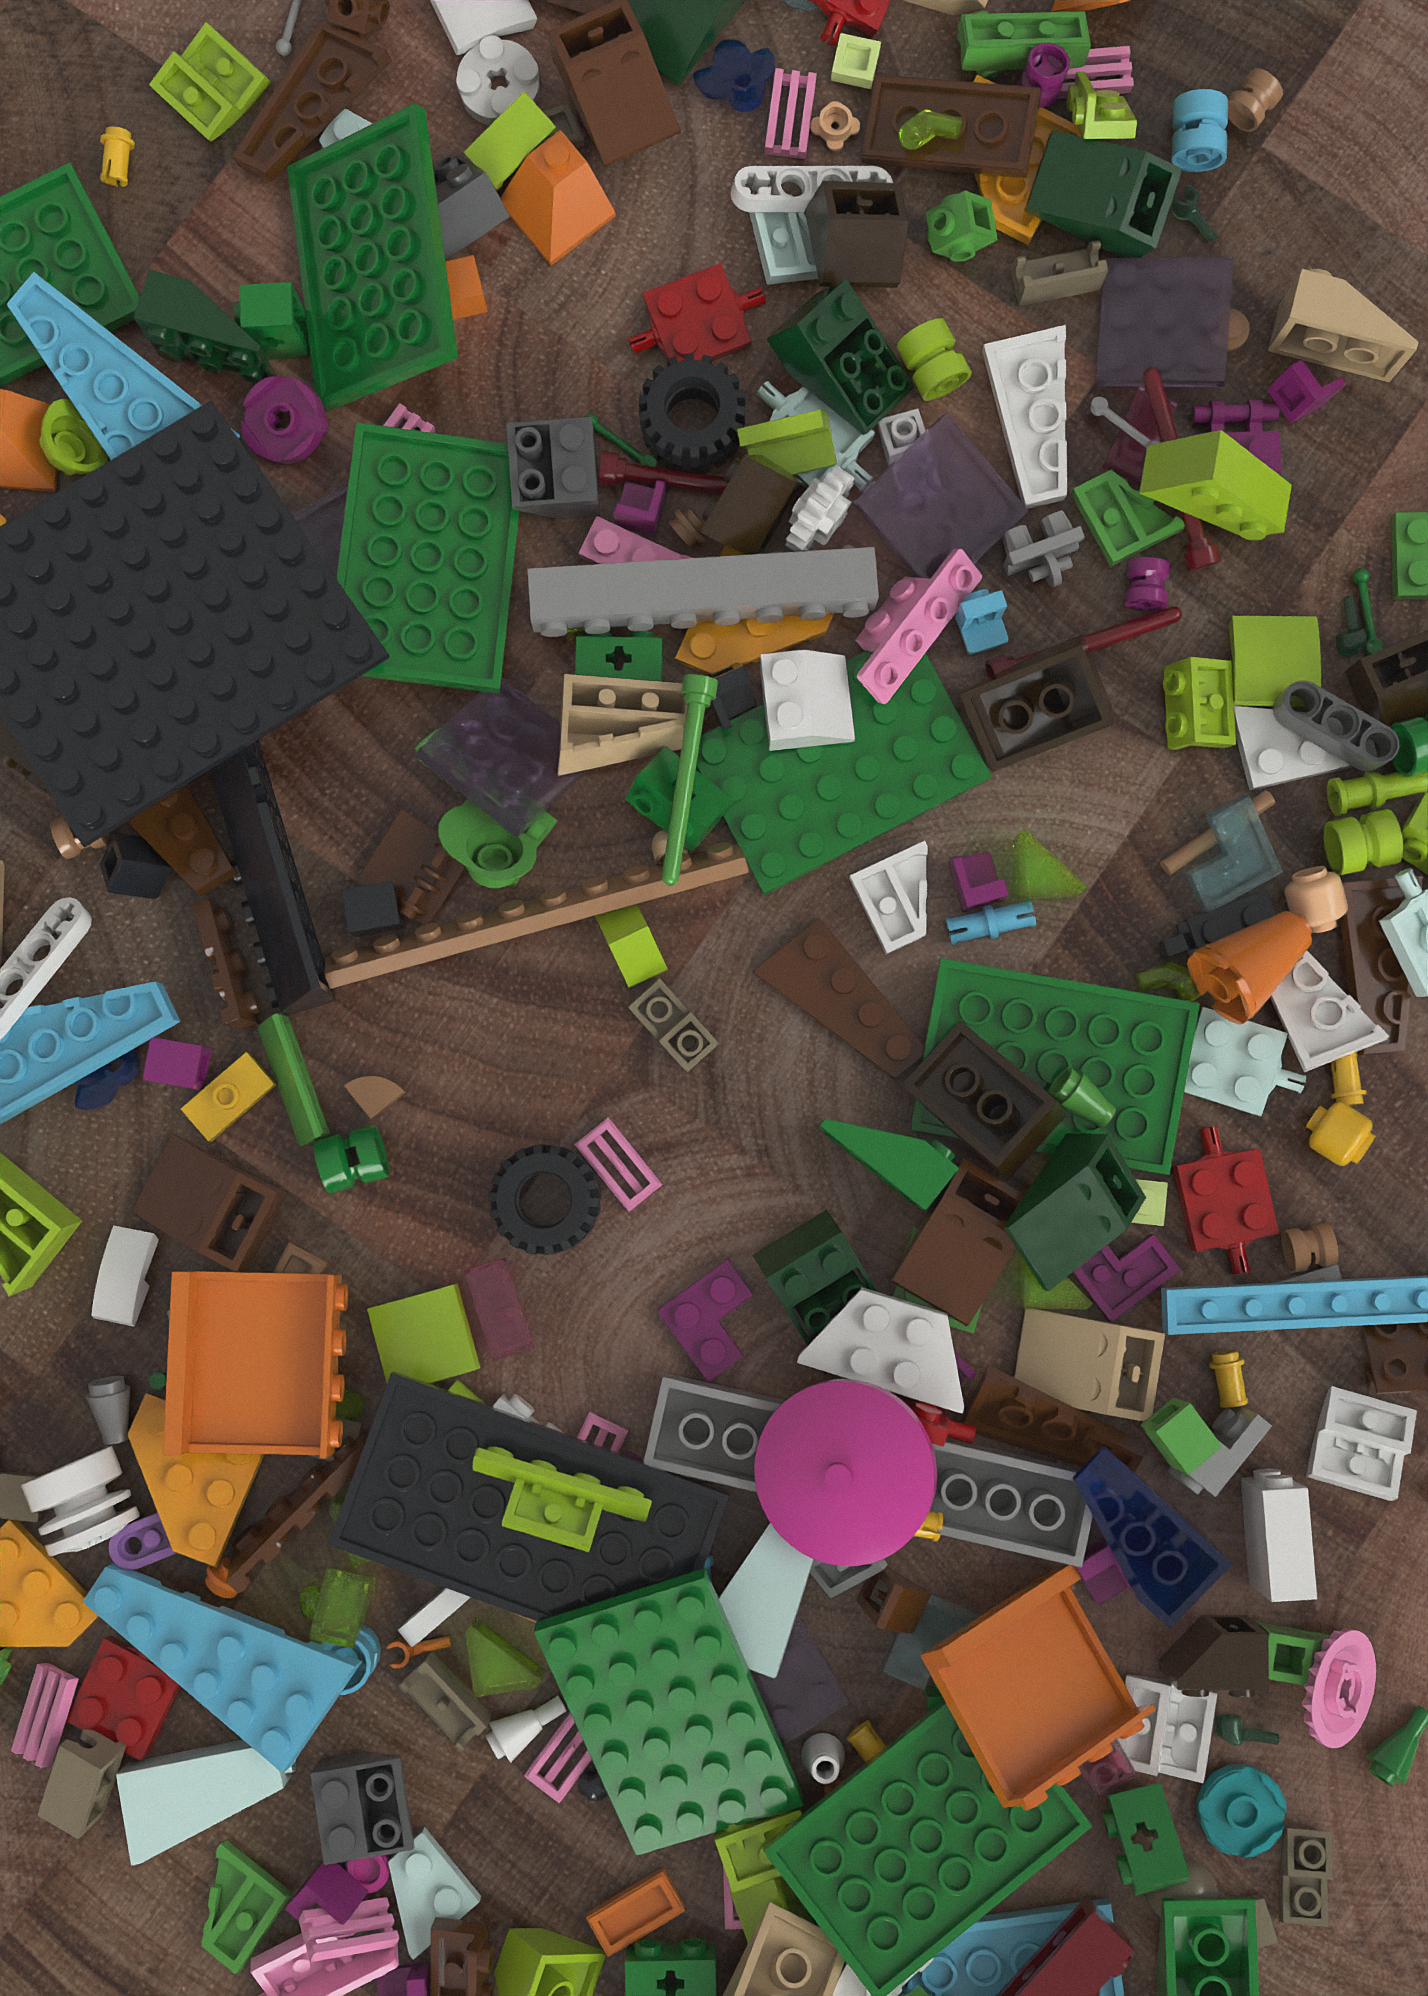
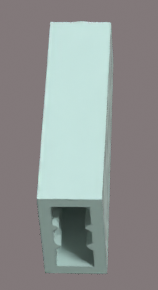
[719,1523,814,1678]
[116,1740,296,1866]

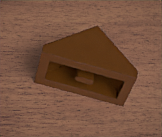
[856,1566,932,1634]

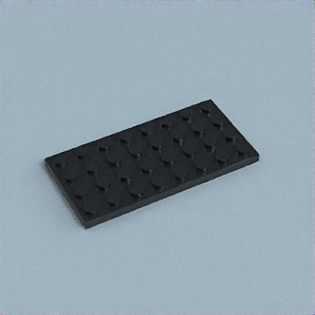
[328,1371,729,1622]

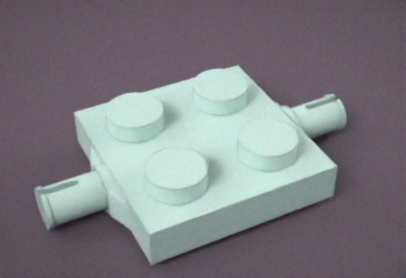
[756,381,875,491]
[1379,868,1428,997]
[1184,1007,1306,1117]

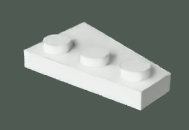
[1234,706,1378,791]
[1270,951,1389,1072]

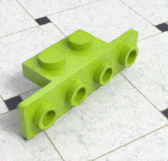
[473,1447,652,1552]

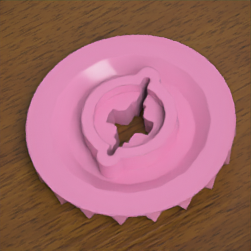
[1302,1627,1376,1748]

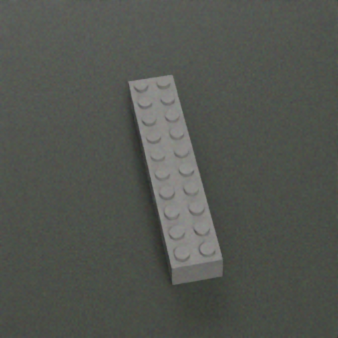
[643,1372,1101,1568]

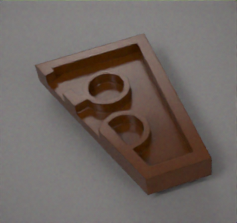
[192,899,261,1030]

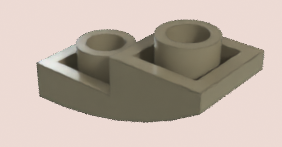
[626,977,719,1073]
[1278,1828,1333,1927]

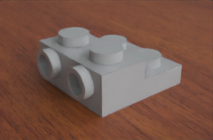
[1167,1406,1272,1497]

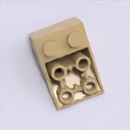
[1014,1307,1165,1421]

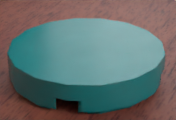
[1196,1763,1287,1857]

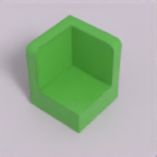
[1140,1397,1221,1475]

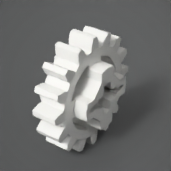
[785,466,855,552]

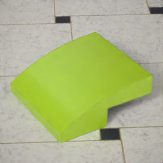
[149,22,272,142]
[1228,616,1321,707]
[367,1283,480,1383]

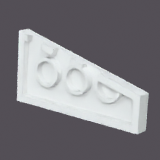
[982,325,1067,510]

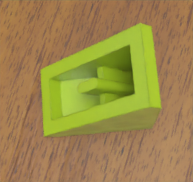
[595,904,668,989]

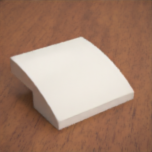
[430,0,537,55]
[1306,1386,1417,1501]
[1112,1674,1218,1784]

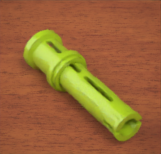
[1327,771,1428,816]

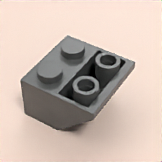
[433,154,510,261]
[506,417,601,519]
[310,1751,415,1865]

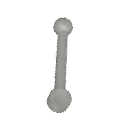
[276,0,302,56]
[1090,397,1160,452]

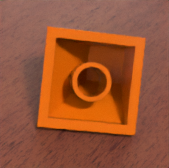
[500,130,616,266]
[0,389,58,492]

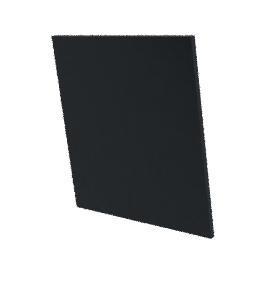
[0,400,390,848]

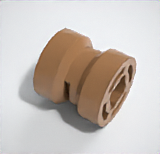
[1227,68,1283,132]
[50,815,109,859]
[1281,1222,1339,1273]

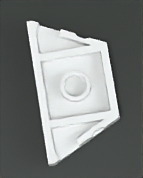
[797,1287,964,1413]

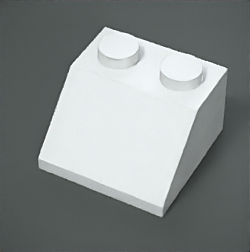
[760,650,855,751]

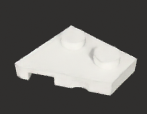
[849,841,928,955]

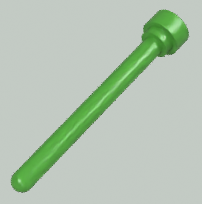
[662,674,718,886]

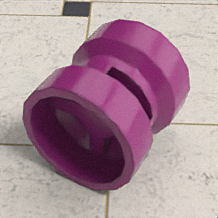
[1019,43,1070,107]
[1124,557,1170,611]

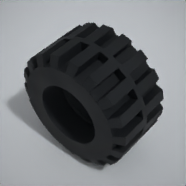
[639,353,746,474]
[488,1144,602,1255]

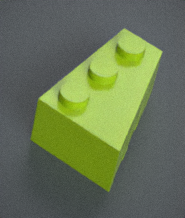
[1139,430,1292,540]
[0,1152,82,1297]

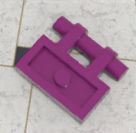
[1191,399,1282,475]

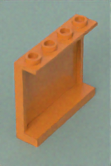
[163,1271,348,1459]
[920,1564,1156,1810]

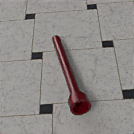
[1143,367,1222,571]
[598,451,801,504]
[985,606,1182,678]

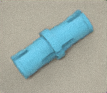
[945,899,1036,945]

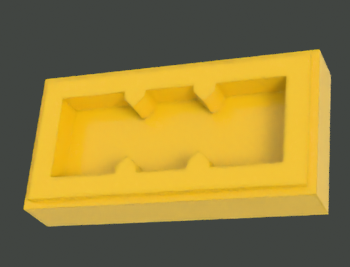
[181,1052,277,1142]

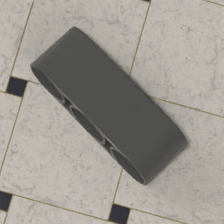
[1273,681,1400,771]

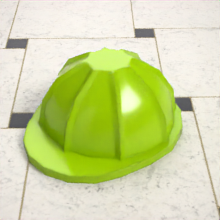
[39,399,108,476]

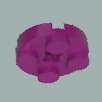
[241,376,329,465]

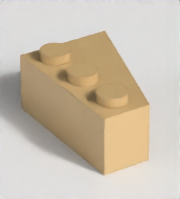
[558,674,688,776]

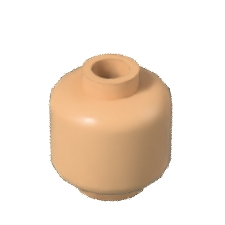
[1284,866,1348,933]

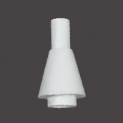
[485,1696,567,1763]

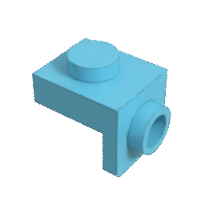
[955,589,1009,655]

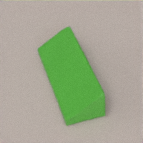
[960,11,1091,71]
[258,1013,330,1146]

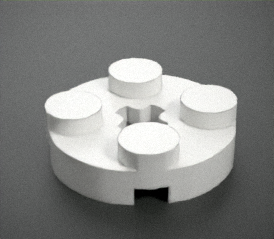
[456,35,540,126]

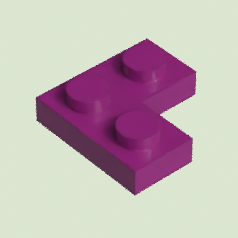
[1072,1234,1181,1322]
[657,1259,753,1382]

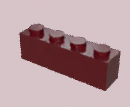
[996,1897,1134,1996]

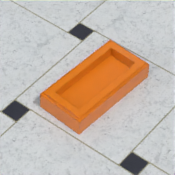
[586,1867,686,1957]

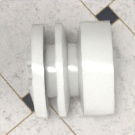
[21,1446,140,1556]

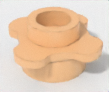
[810,101,860,151]

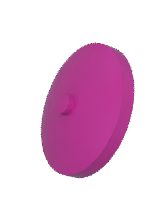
[754,1379,937,1566]

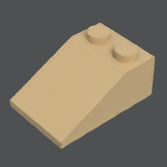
[1268,269,1418,382]
[723,1902,845,1996]

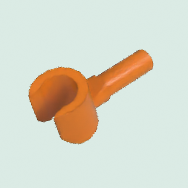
[386,1635,451,1669]

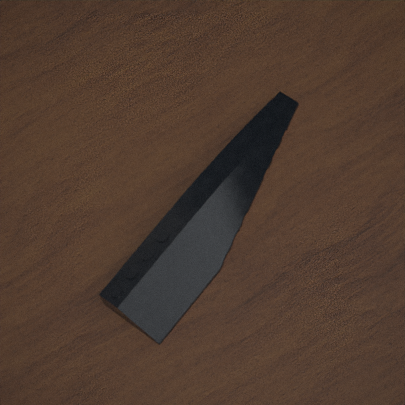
[211,740,336,1016]

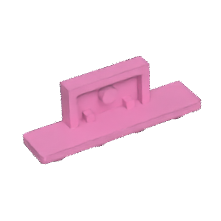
[855,548,982,704]
[250,1933,399,1996]

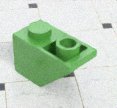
[1256,1621,1330,1685]

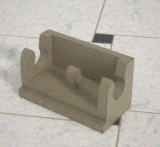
[1010,240,1108,307]
[398,1651,492,1752]
[37,1729,126,1839]

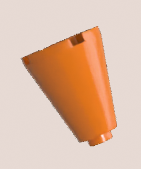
[1187,911,1312,1025]

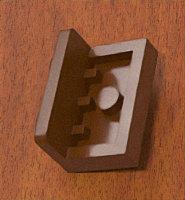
[431,1917,495,1996]

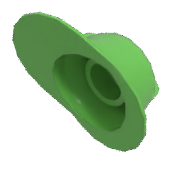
[438,805,536,888]

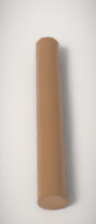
[1160,790,1275,876]

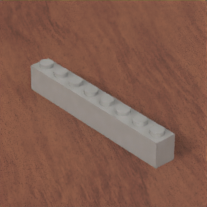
[527,547,879,637]

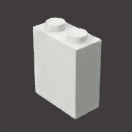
[1240,1469,1317,1602]

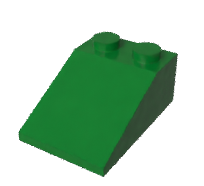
[816,1119,959,1210]
[1156,1896,1259,1996]

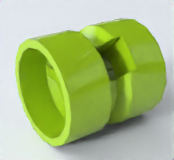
[896,318,972,401]
[1323,809,1403,876]

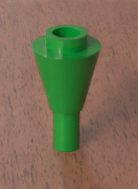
[1366,1705,1428,1787]

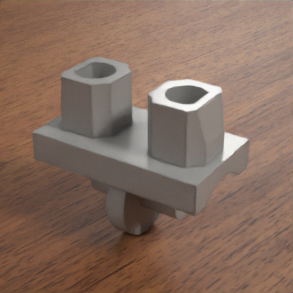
[1003,510,1085,588]

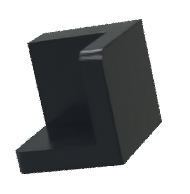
[708,662,757,731]
[100,832,172,899]
[341,881,406,937]

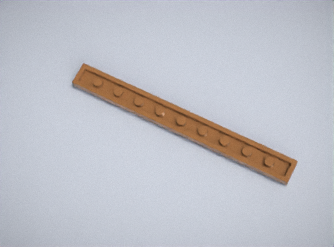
[324,842,749,989]

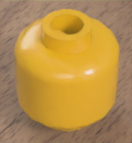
[1306,1102,1376,1166]

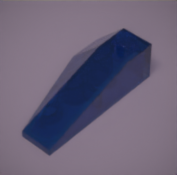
[1072,1445,1232,1629]

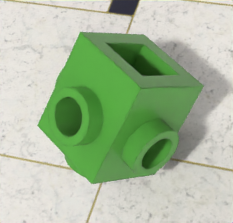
[926,191,998,262]

